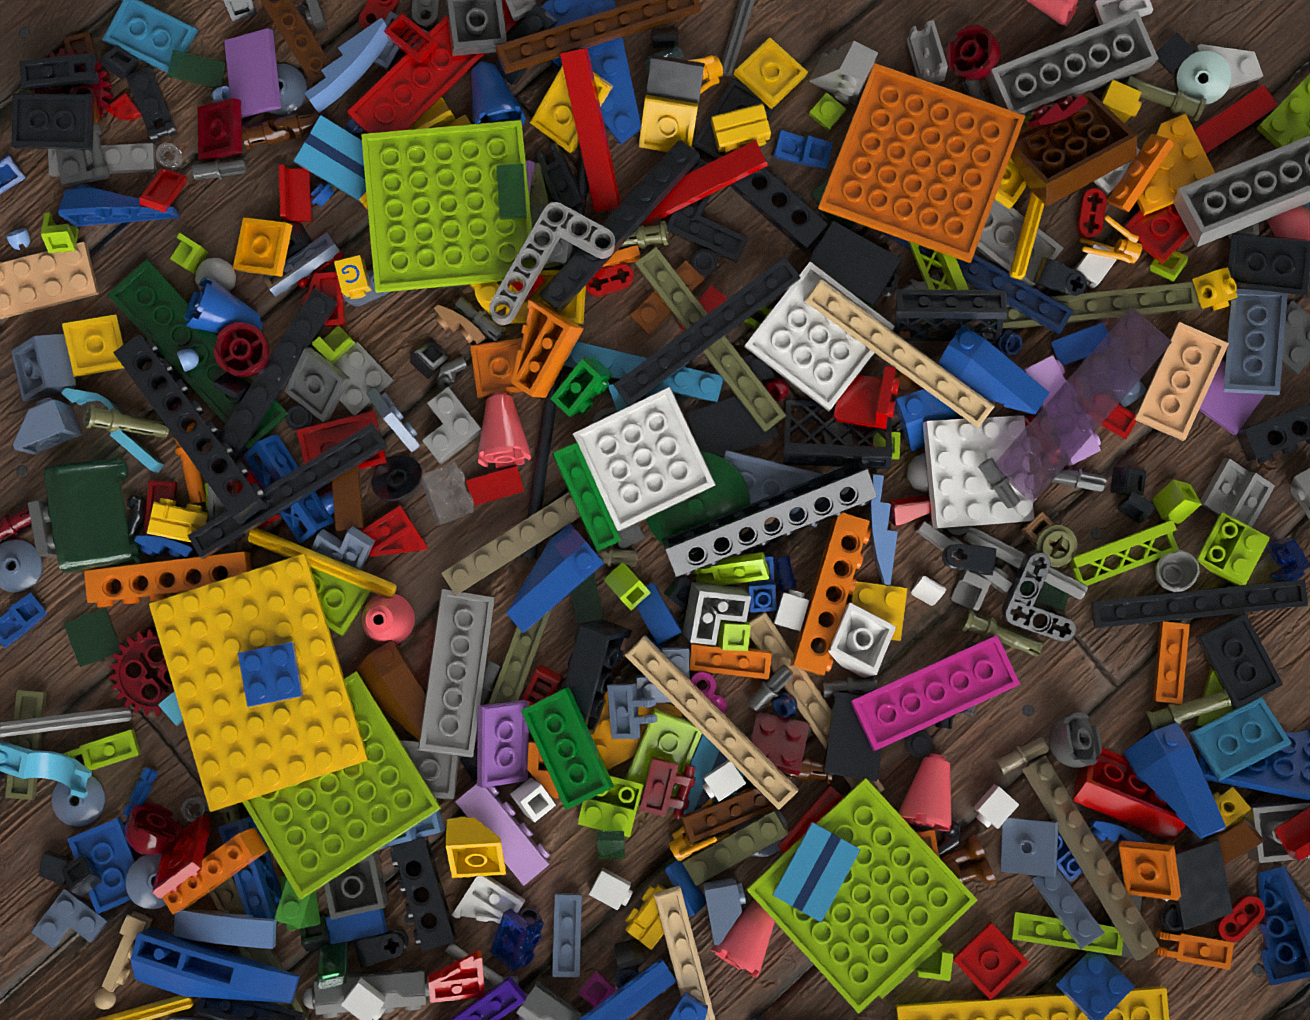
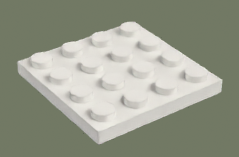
[745,262,895,411]
[573,387,716,531]
[923,415,1034,529]

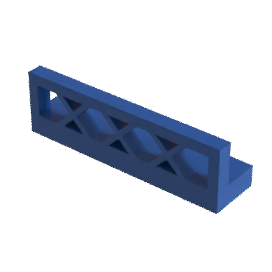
[243,434,334,544]
[218,816,282,923]
[577,958,676,1020]

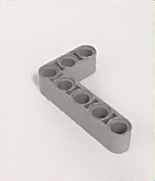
[490,202,615,325]

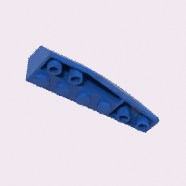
[130,927,300,1003]

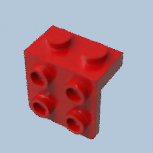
[834,366,900,429]

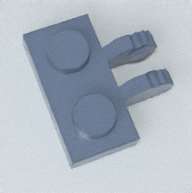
[607,683,658,739]

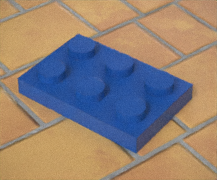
[67,817,137,914]

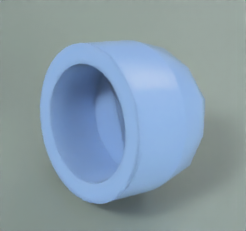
[211,86,230,103]
[6,228,31,250]
[177,349,199,372]

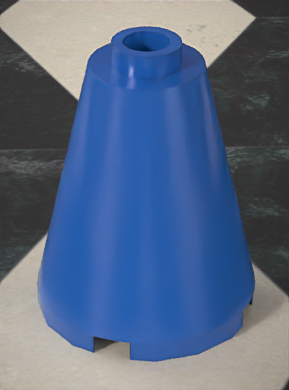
[471,62,526,126]
[184,277,263,333]

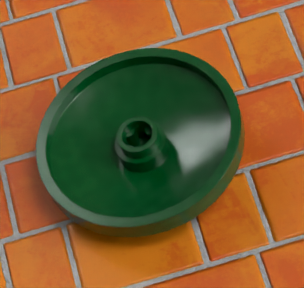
[646,451,751,554]

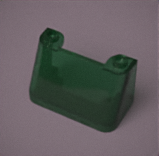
[44,457,142,574]

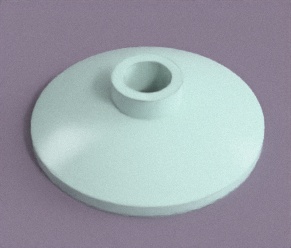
[1177,51,1231,104]

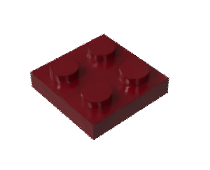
[197,98,242,161]
[751,712,810,776]

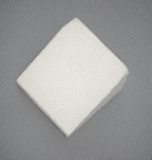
[911,576,946,606]

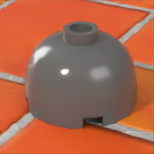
[1049,712,1102,768]

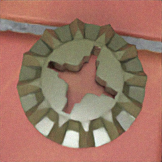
[1034,524,1077,567]

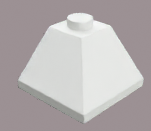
[828,603,896,678]

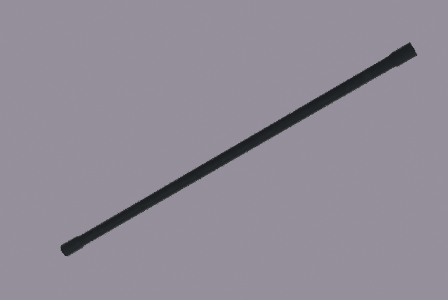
[520,151,589,559]

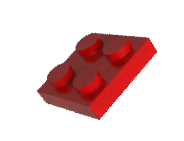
[953,921,1029,1000]

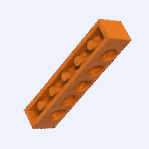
[790,513,871,675]
[84,552,252,608]

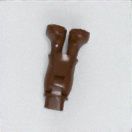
[940,833,996,884]

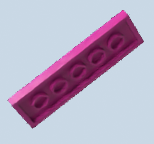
[850,635,1020,751]

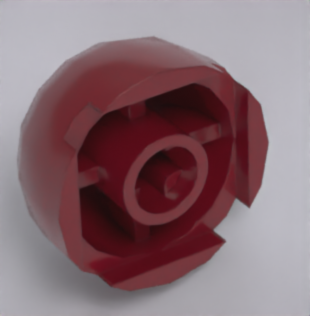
[946,25,1001,81]
[213,322,270,377]
[125,803,182,855]

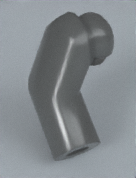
[437,356,468,390]

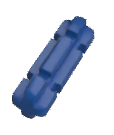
[123,767,158,817]

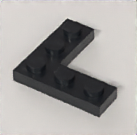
[667,159,748,263]

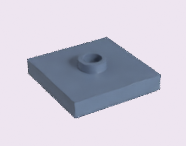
[1001,817,1058,878]

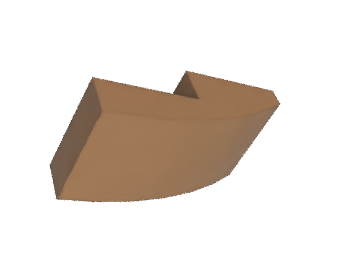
[434,305,486,344]

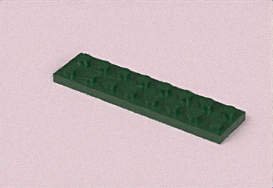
[107,259,288,450]

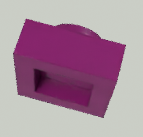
[578,971,616,1007]

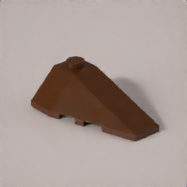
[353,640,426,740]

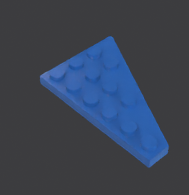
[523,0,641,146]
[1199,727,1310,800]

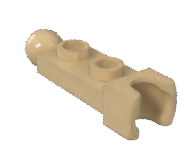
[94,911,153,1009]

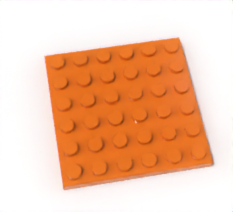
[819,63,1025,263]

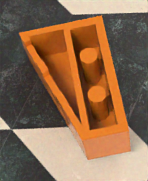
[511,300,584,398]

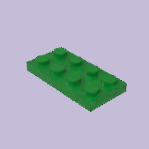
[521,687,615,810]

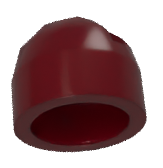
[766,378,789,402]

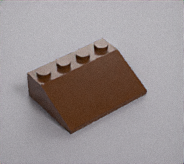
[1010,91,1137,207]

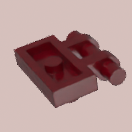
[638,757,696,819]

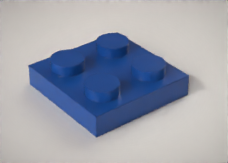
[238,642,304,707]
[1056,951,1135,1020]

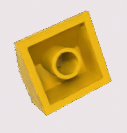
[446,817,506,878]

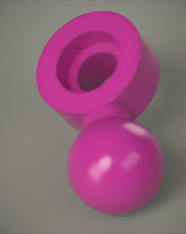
[689,671,727,714]

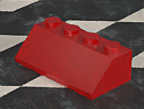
[1073,748,1186,841]

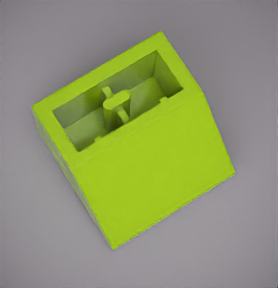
[1196,512,1270,586]
[577,775,643,837]

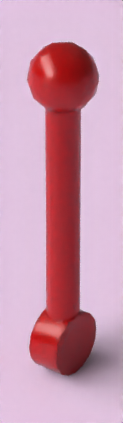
[298,250,344,288]

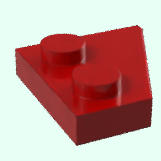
[428,950,485,1003]

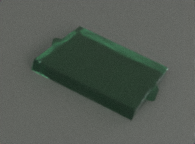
[64,608,121,667]

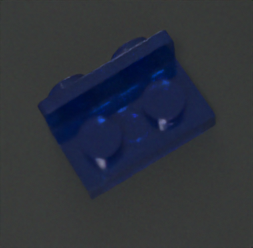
[1269,538,1310,582]
[490,908,544,972]

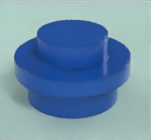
[310,183,334,207]

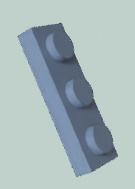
[262,232,340,296]
[1032,868,1104,950]
[552,893,582,977]

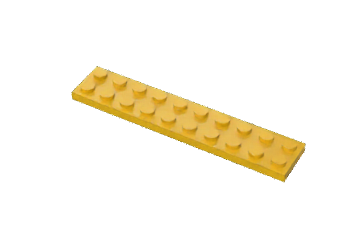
[896,986,1169,1020]

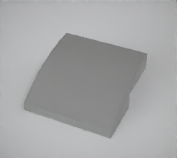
[1200,458,1275,528]

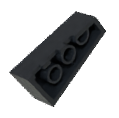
[561,620,632,735]

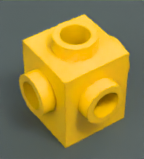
[1192,267,1238,311]
[1212,787,1251,833]

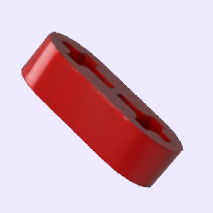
[1076,188,1107,240]
[586,264,634,297]

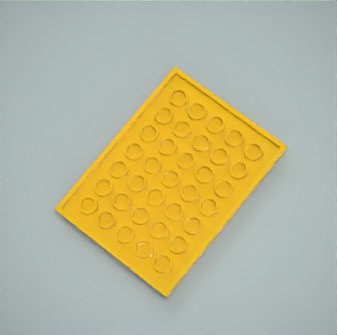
[149,554,369,812]

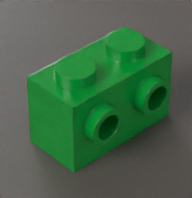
[551,357,613,417]

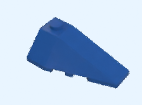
[59,185,180,227]
[938,326,1050,414]
[894,389,965,452]
[506,523,605,633]
[1123,722,1226,839]
[1258,866,1310,986]

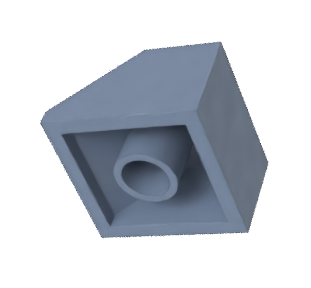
[11,334,76,401]
[13,398,83,455]
[703,877,746,945]

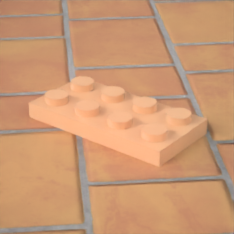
[0,242,99,319]
[1134,322,1229,441]

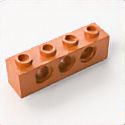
[162,827,268,915]

